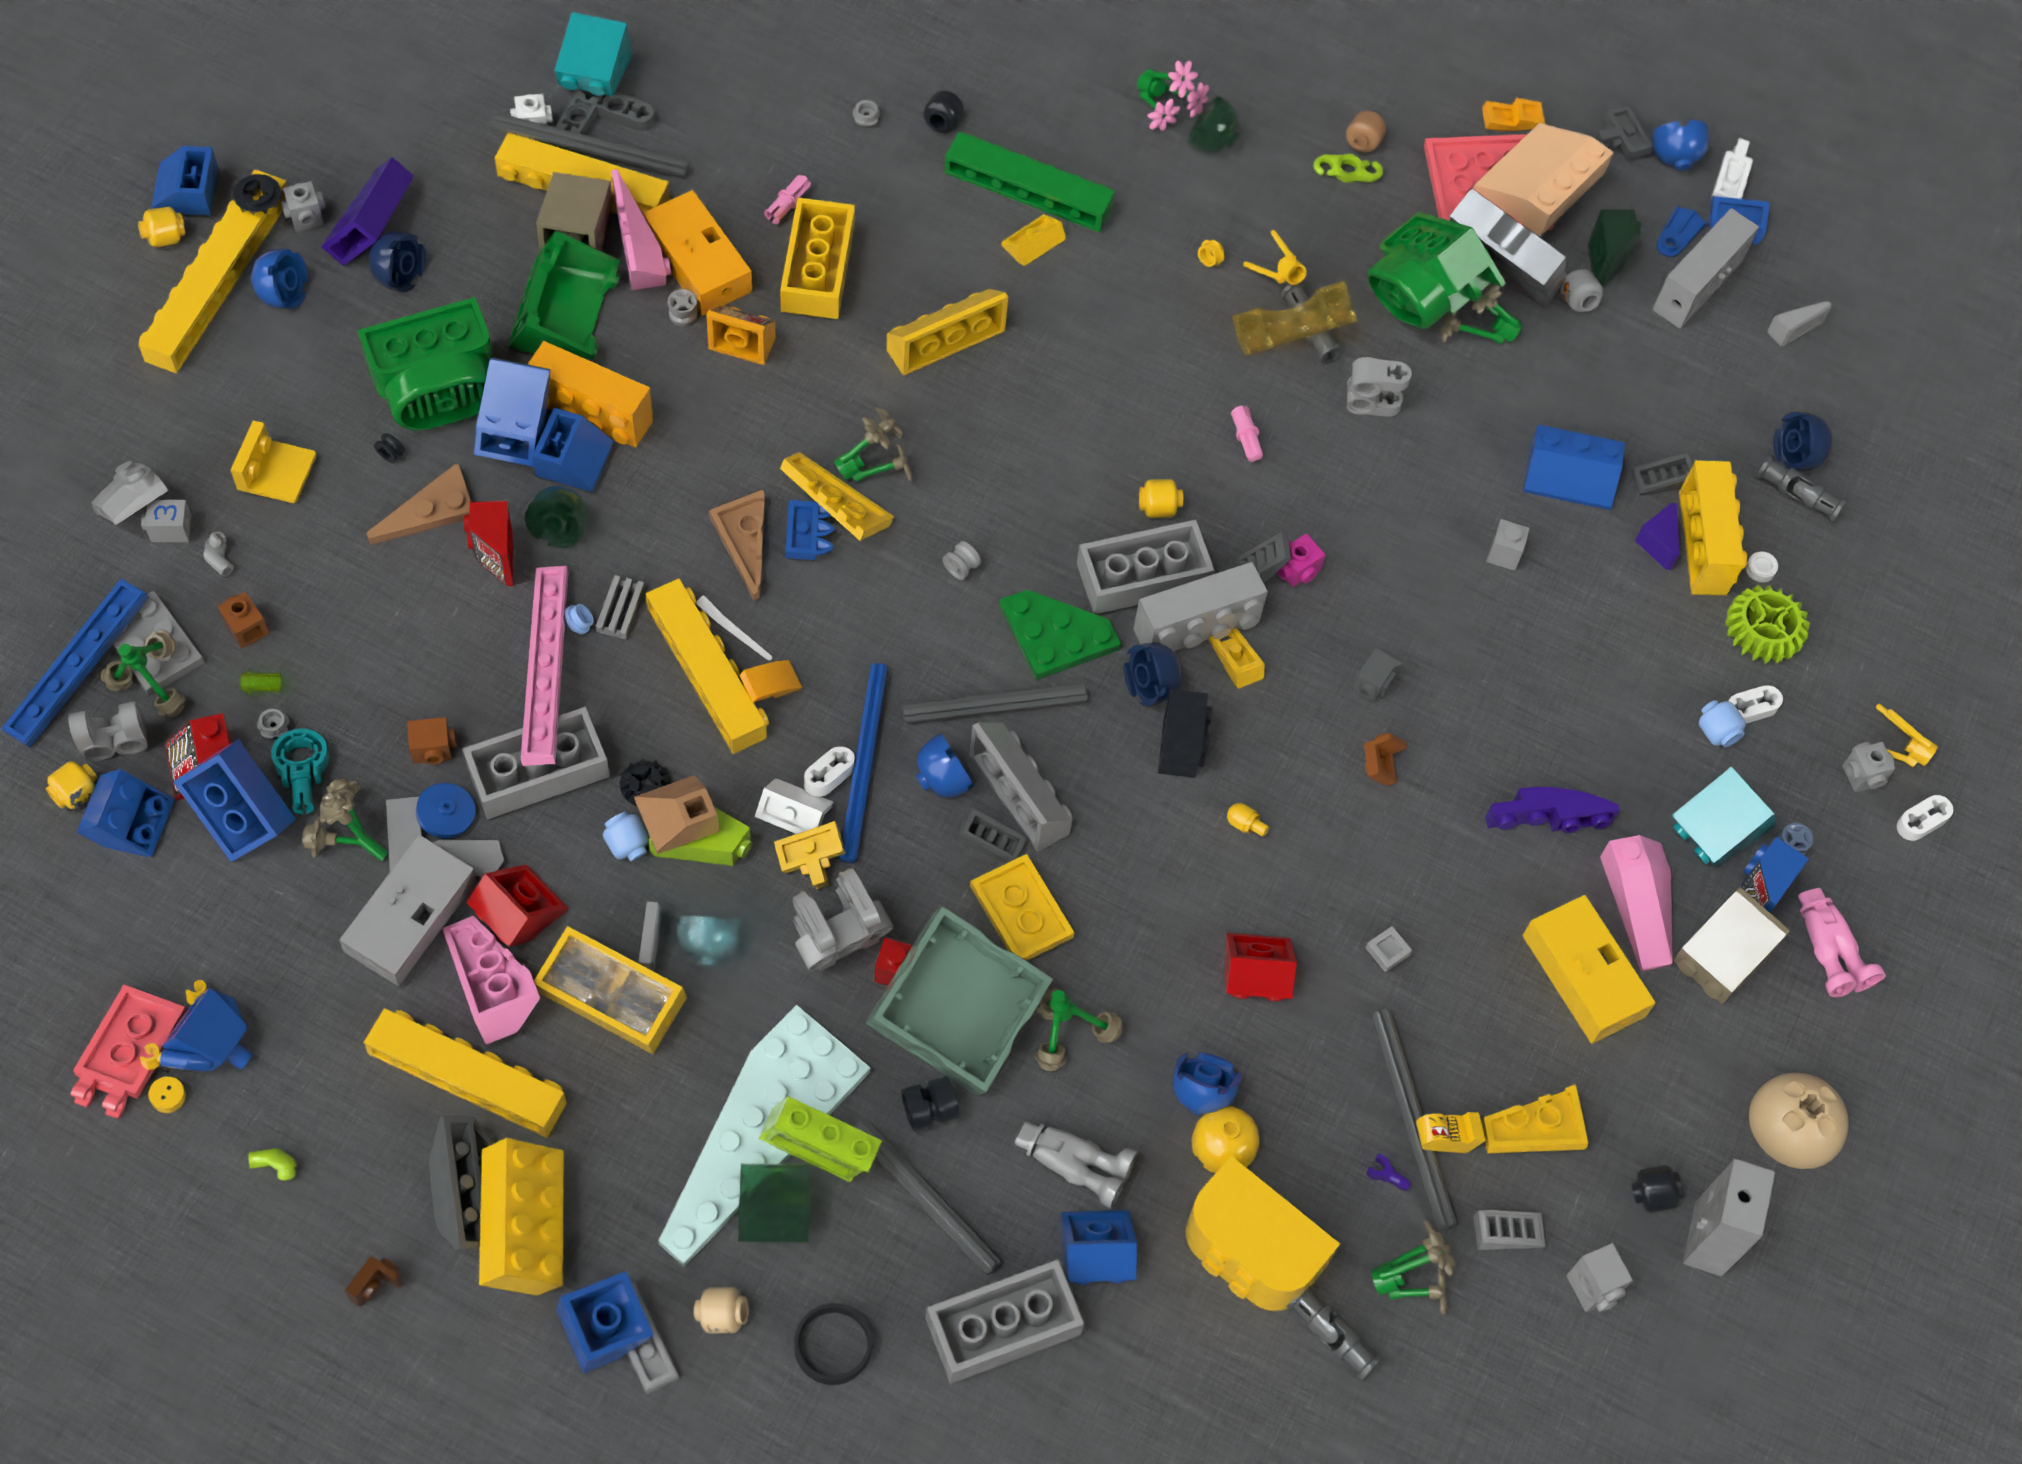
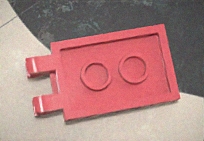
[70,985,187,1119]

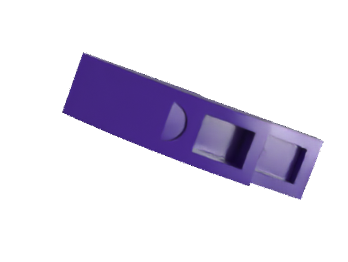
[1485,787,1620,833]

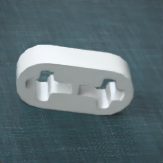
[1728,685,1783,724]
[804,746,855,797]
[1897,795,1953,841]

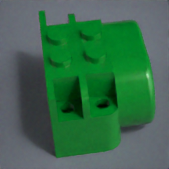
[1367,212,1506,329]
[357,297,493,431]

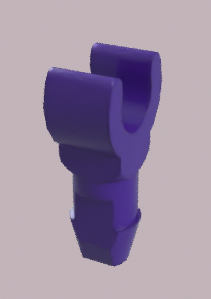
[1366,1154,1411,1191]

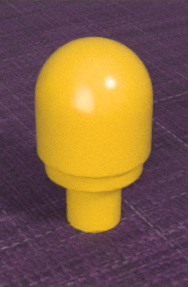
[1227,803,1269,837]

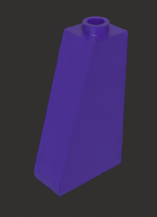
[321,157,414,266]

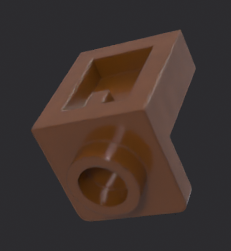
[344,1256,403,1307]

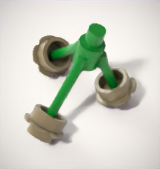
[101,629,186,718]
[1034,988,1123,1071]

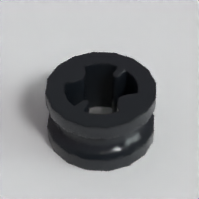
[374,433,405,463]

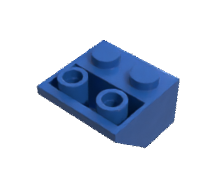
[151,146,219,215]
[532,408,614,492]
[77,769,175,857]

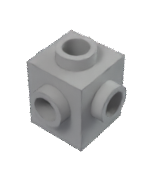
[280,181,326,232]
[1842,742,1895,792]

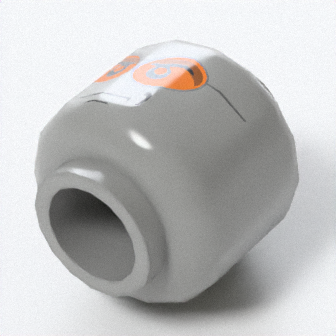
[1560,269,1603,312]

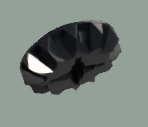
[233,174,282,215]
[620,758,671,806]

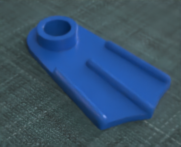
[1656,206,1707,257]

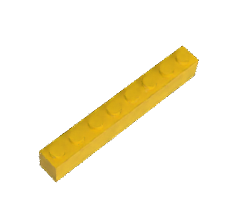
[138,169,288,374]

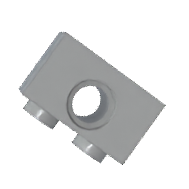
[1566,1243,1633,1313]

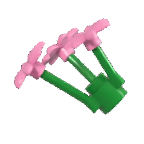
[1137,61,1209,131]

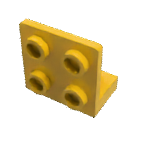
[231,420,316,503]

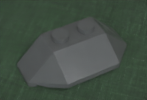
[428,1115,494,1251]

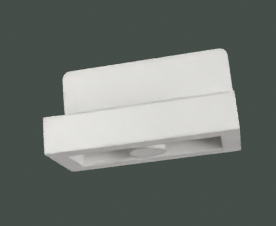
[755,779,833,834]

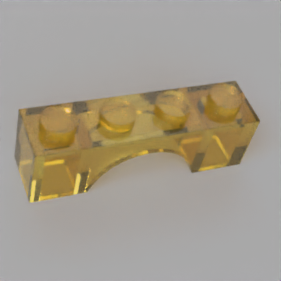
[1232,281,1357,356]

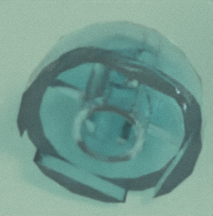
[675,916,742,965]

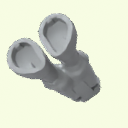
[1015,1121,1138,1209]

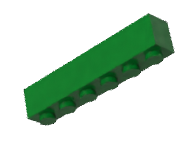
[944,131,1115,233]

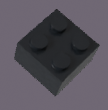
[1158,689,1212,778]

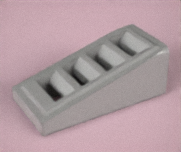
[1768,301,1832,347]
[1473,1210,1546,1250]

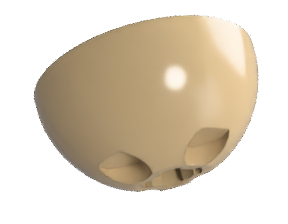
[1749,1072,1849,1169]

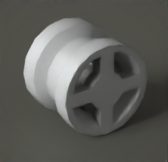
[668,289,698,327]
[942,541,981,580]

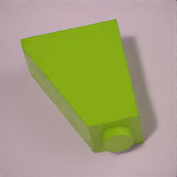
[648,807,752,866]

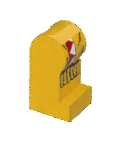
[1416,1112,1486,1154]

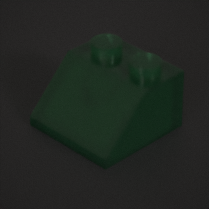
[1587,209,1641,288]
[738,1163,810,1242]

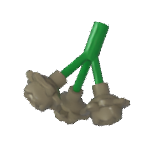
[302,778,389,862]

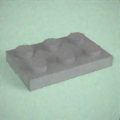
[112,591,205,696]

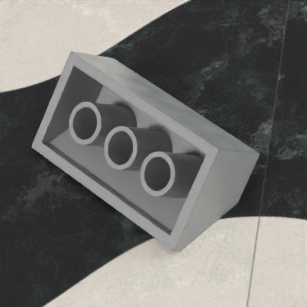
[969,723,1073,853]

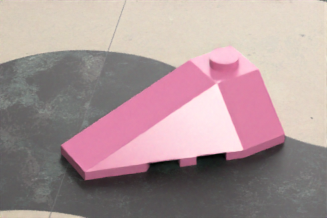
[612,170,671,290]
[1600,835,1673,972]
[442,916,540,1045]

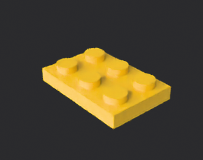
[970,854,1075,961]

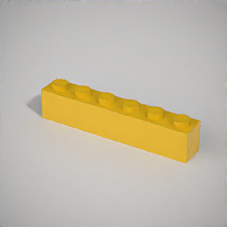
[495,133,670,214]
[645,578,769,754]
[364,1008,567,1138]

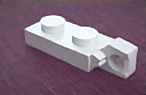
[1711,138,1753,199]

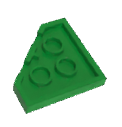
[999,589,1121,680]

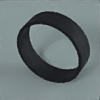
[794,1303,872,1385]

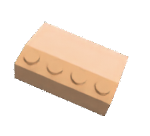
[1473,123,1614,237]

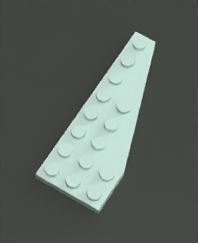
[659,1005,871,1267]

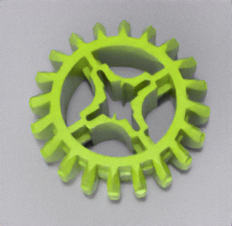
[1725,585,1810,664]

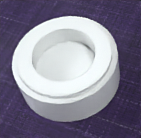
[1746,552,1778,583]

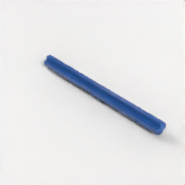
[840,663,887,863]

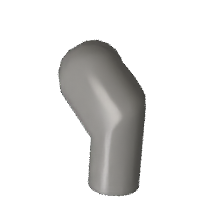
[204,531,234,577]

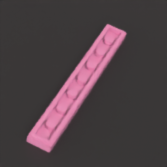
[521,566,569,766]

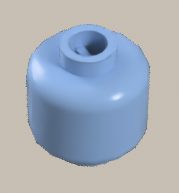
[1698,700,1746,748]
[602,811,650,862]

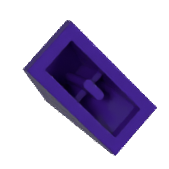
[1635,503,1679,570]

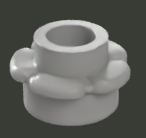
[853,100,880,126]
[257,709,289,739]

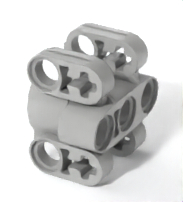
[792,868,894,972]

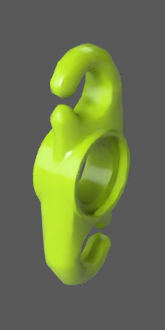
[1313,154,1383,183]

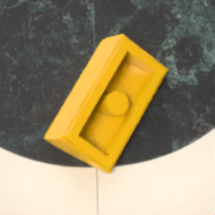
[1001,214,1066,266]

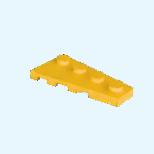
[780,452,895,541]

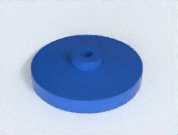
[416,783,475,839]

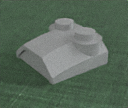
[91,461,168,525]

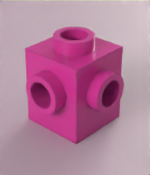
[1277,533,1326,588]

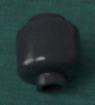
[923,90,964,133]
[1631,1165,1684,1212]

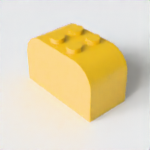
[1186,1156,1340,1311]

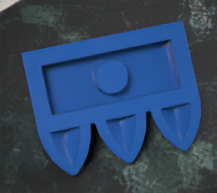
[1708,196,1770,245]
[785,500,834,560]

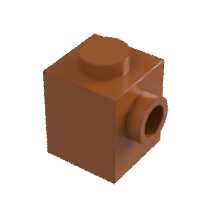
[217,591,269,649]
[407,717,457,765]

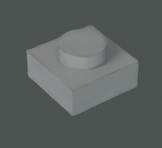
[1365,926,1413,973]

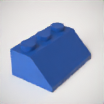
[1523,424,1625,510]
[173,739,296,862]

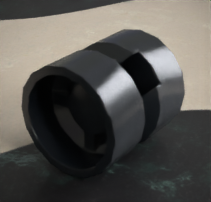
[901,1076,960,1131]

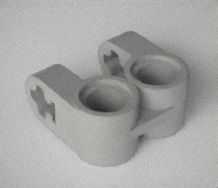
[1347,357,1412,417]
[68,701,148,762]

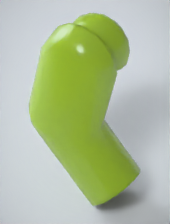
[248,1148,297,1180]

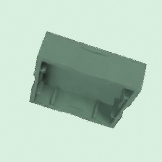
[865,906,1053,1096]

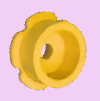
[1198,239,1225,267]

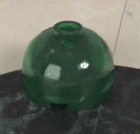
[1187,95,1239,153]
[524,486,589,548]

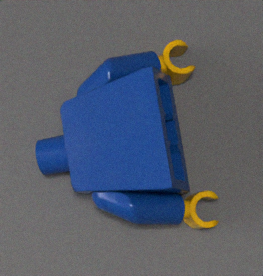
[140,980,253,1072]

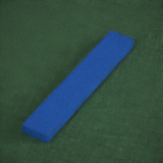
[1,578,149,748]

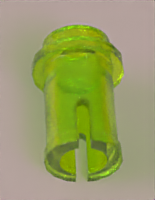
[240,670,282,695]

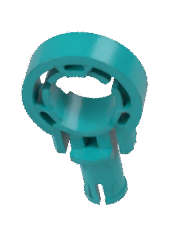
[271,729,329,814]

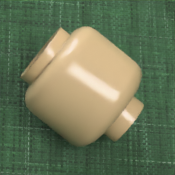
[694,1287,749,1334]

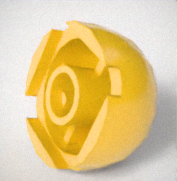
[1191,1105,1260,1173]

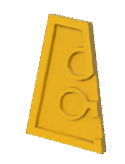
[1481,1084,1588,1153]

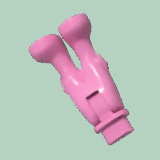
[1798,888,1886,997]

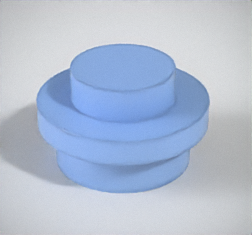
[564,604,594,634]

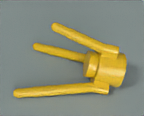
[1243,230,1307,285]
[1876,704,1938,768]

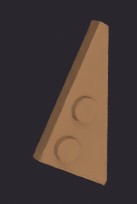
[366,464,471,545]
[709,490,765,600]

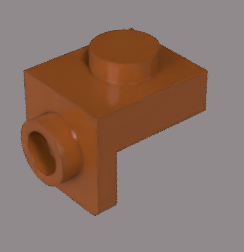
[1364,733,1407,786]

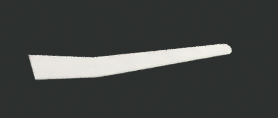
[697,595,772,660]

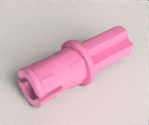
[764,175,811,225]
[1231,406,1263,462]

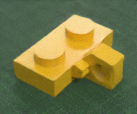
[774,821,846,889]

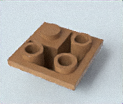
[634,775,719,854]

